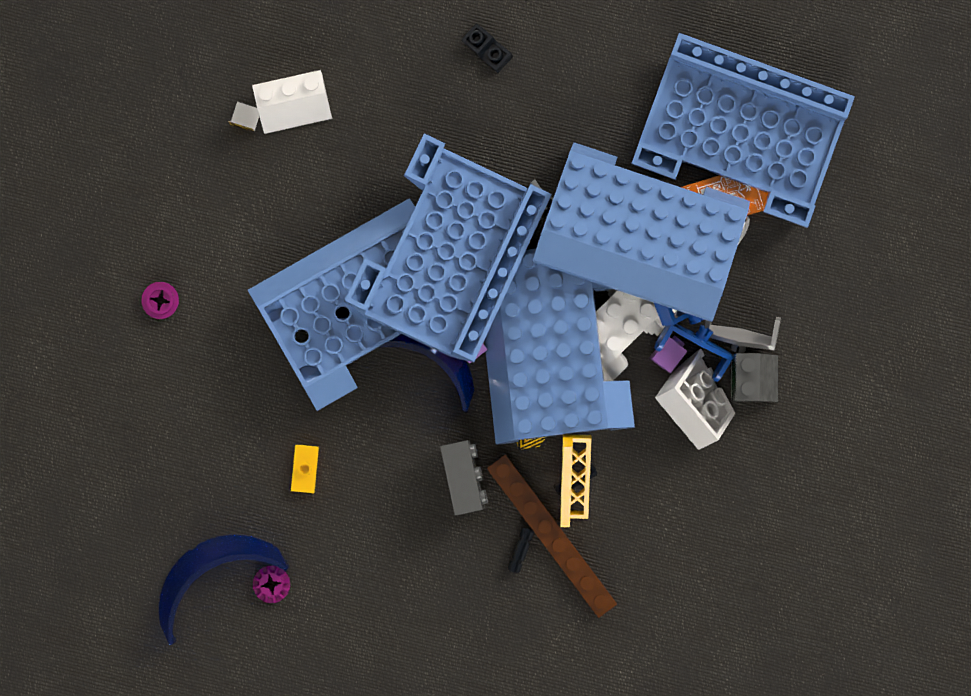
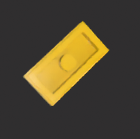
[291,445,319,493]

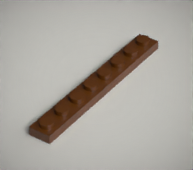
[487,455,617,618]

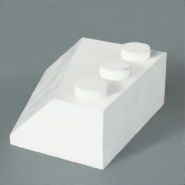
[655,349,735,450]

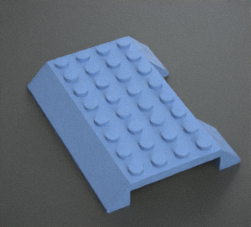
[631,33,855,228]
[344,134,552,362]
[532,143,750,322]
[484,249,635,445]

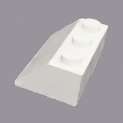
[252,70,332,134]

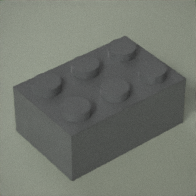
[440,440,488,515]

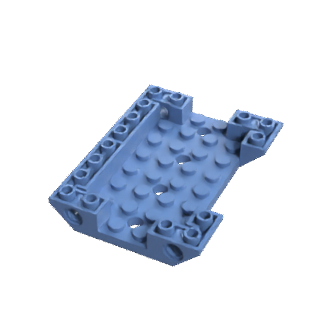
[248,199,415,411]

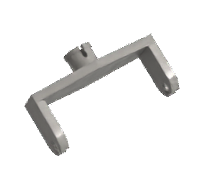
[705,317,781,353]

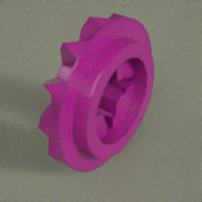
[142,282,179,319]
[253,566,290,603]

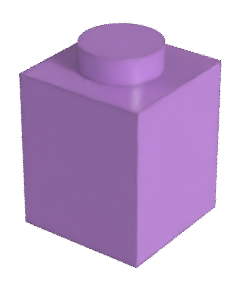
[649,336,687,373]

